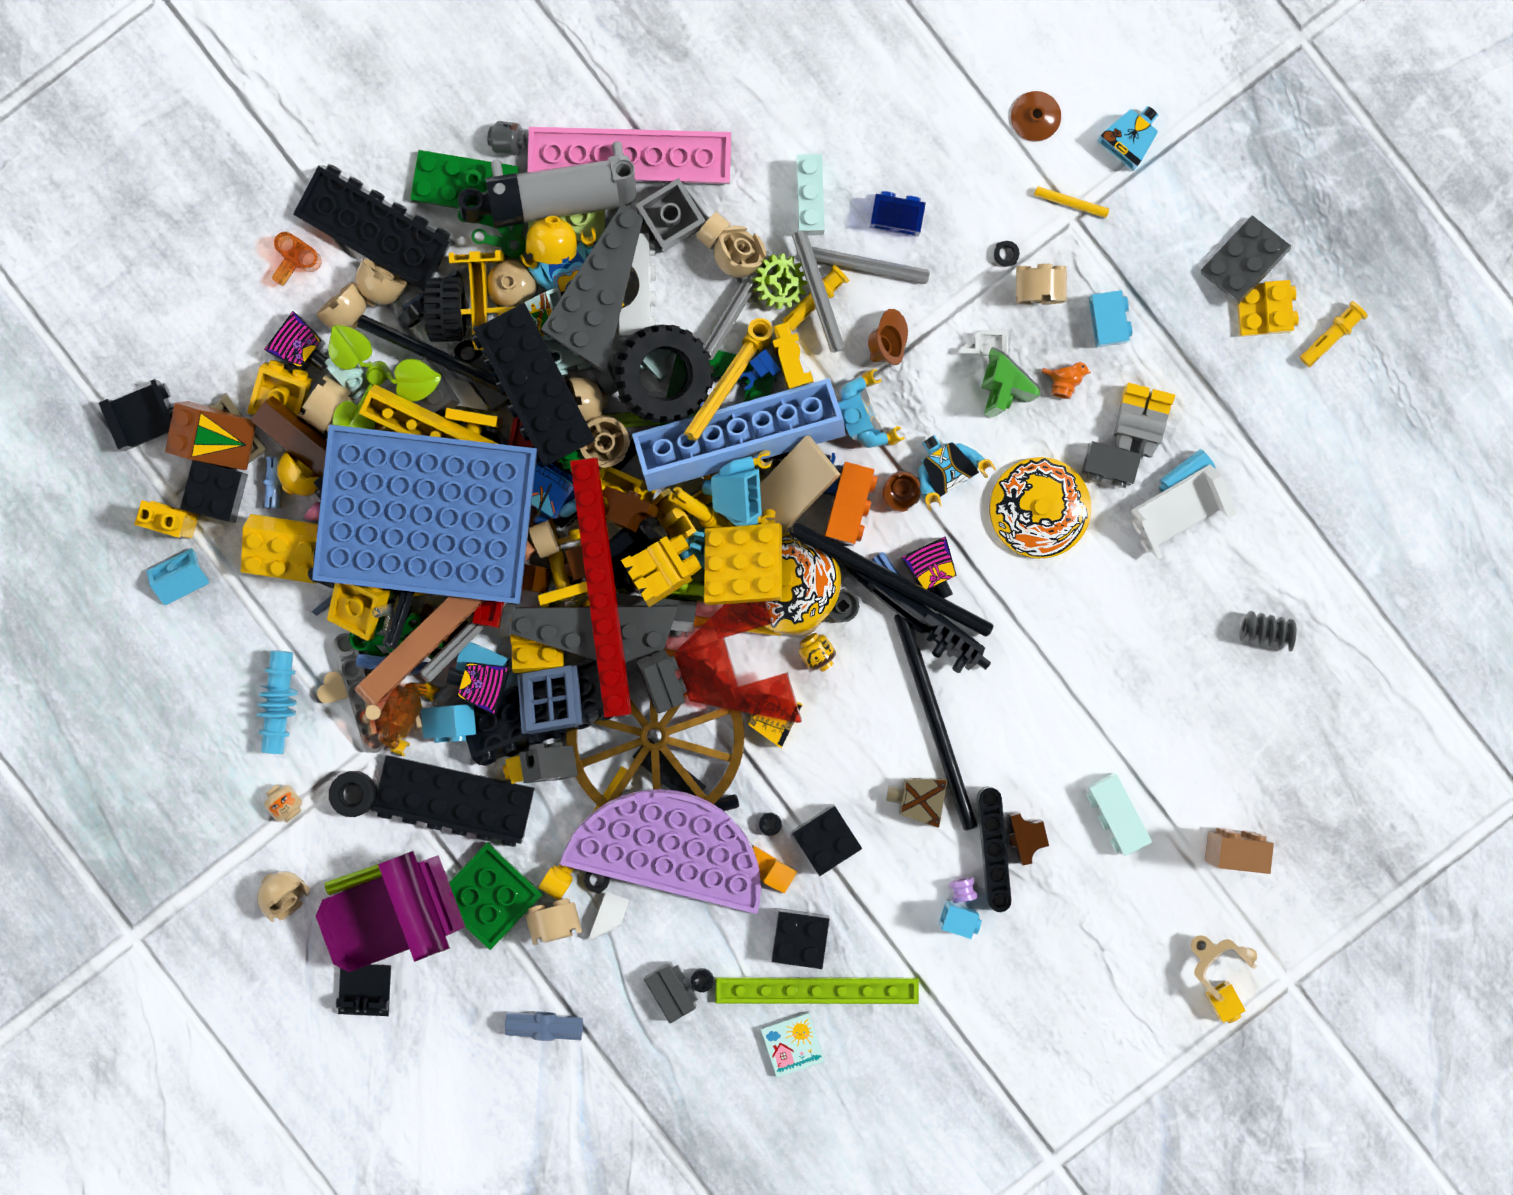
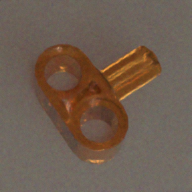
[272,232,322,286]

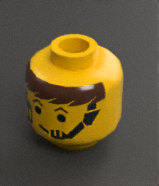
[799,633,836,672]

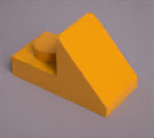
[753,845,798,894]

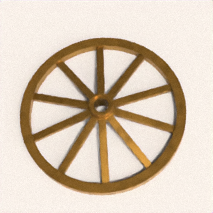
[566,648,744,807]

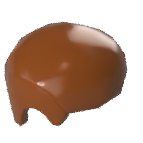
[882,471,921,512]

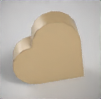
[317,671,348,703]

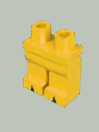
[773,322,814,390]
[134,500,199,539]
[621,534,701,607]

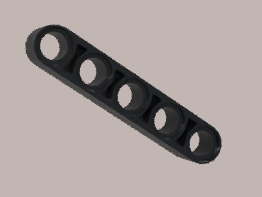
[977,786,1012,912]

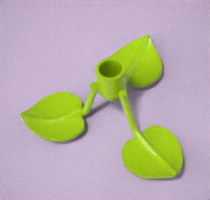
[328,325,441,430]

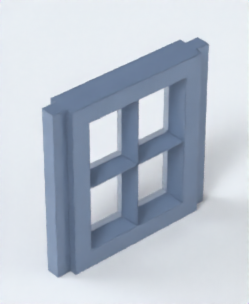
[518,665,583,734]

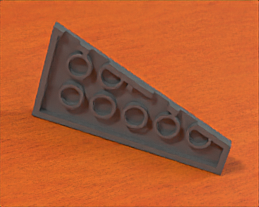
[540,204,643,374]
[508,605,678,674]

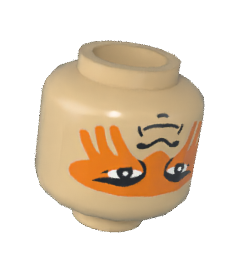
[264,784,302,823]

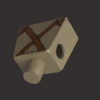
[886,778,947,828]

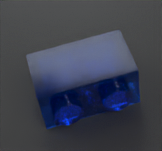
[869,191,926,237]

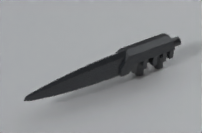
[836,559,991,673]

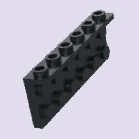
[293,163,455,291]
[471,303,596,467]
[466,658,614,766]
[371,755,535,847]

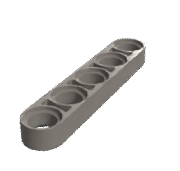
[333,633,387,753]

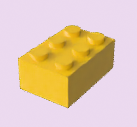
[241,514,318,584]

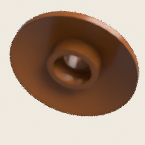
[1011,91,1061,142]

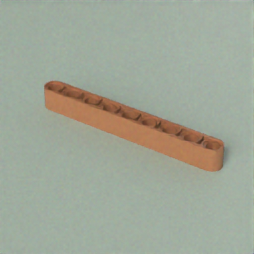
[354,540,536,706]

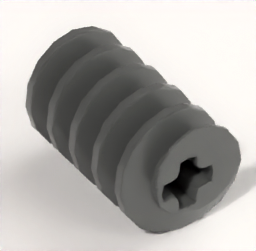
[1240,611,1297,652]

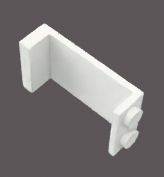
[1131,464,1237,559]

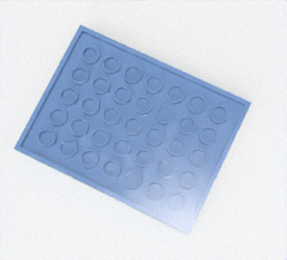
[312,425,537,604]

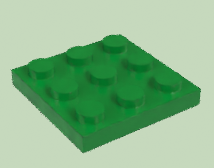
[449,842,543,950]

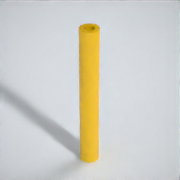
[1034,186,1109,218]

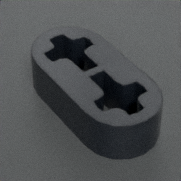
[398,297,424,330]

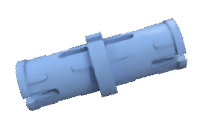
[263,457,282,509]

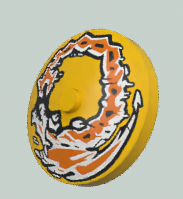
[989,457,1091,559]
[744,533,841,634]

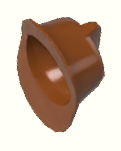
[868,309,908,365]

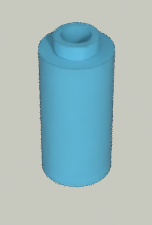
[1159,449,1216,492]

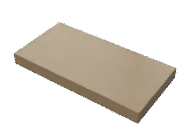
[759,435,841,535]

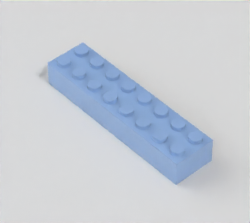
[632,378,846,492]

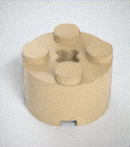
[1016,264,1067,305]
[298,374,354,434]
[525,898,582,945]

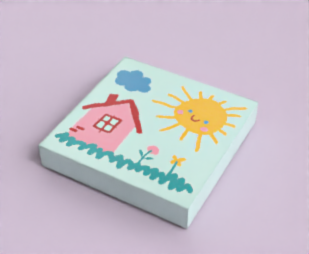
[761,1012,825,1078]

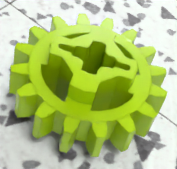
[752,253,808,309]

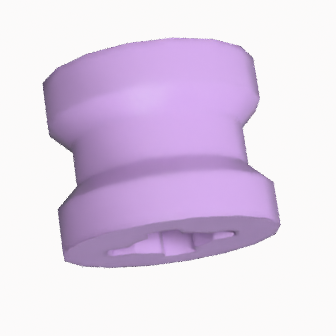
[949,877,978,903]

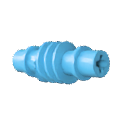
[256,650,298,754]

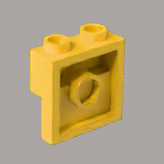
[1237,280,1299,337]
[247,360,313,416]
[327,583,390,641]
[510,618,564,673]

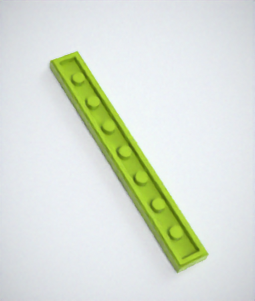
[715,977,919,1004]

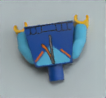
[531,460,606,524]

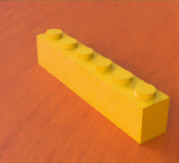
[359,384,498,444]

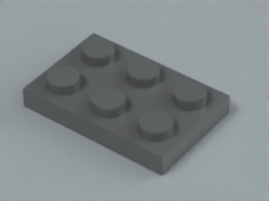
[1201,215,1291,304]

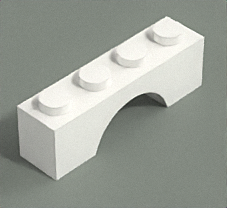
[619,233,656,338]

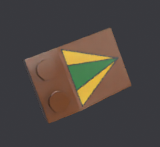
[165,401,256,470]

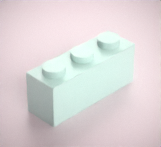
[796,154,825,235]
[1086,773,1152,856]

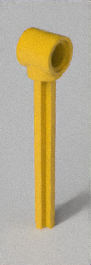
[684,318,773,441]
[538,766,628,900]

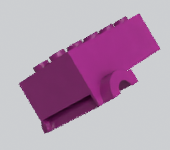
[315,850,465,972]

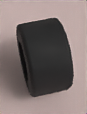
[329,771,377,817]

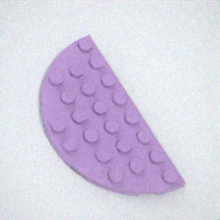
[560,789,761,914]

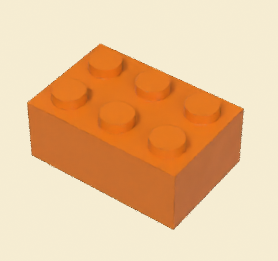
[825,462,878,546]

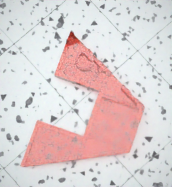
[675,601,802,723]

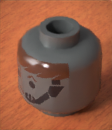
[487,121,527,156]

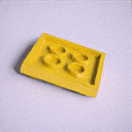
[704,523,782,605]

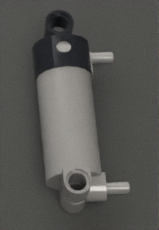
[458,141,636,228]

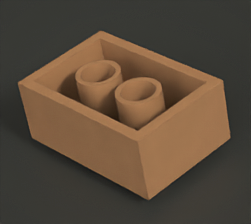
[1205,827,1274,874]

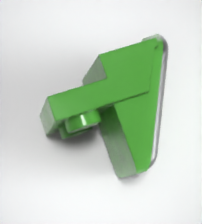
[981,347,1040,418]

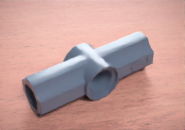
[505,1012,583,1041]

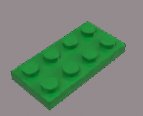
[410,150,519,209]

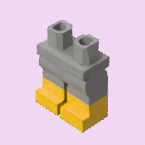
[1113,382,1175,458]

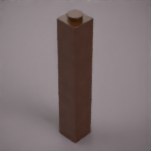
[250,396,327,477]

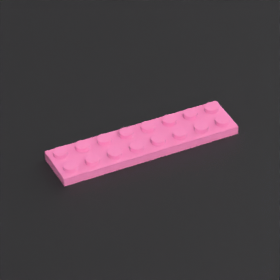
[527,127,731,184]

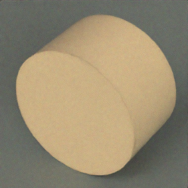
[696,212,732,249]
[529,521,560,558]

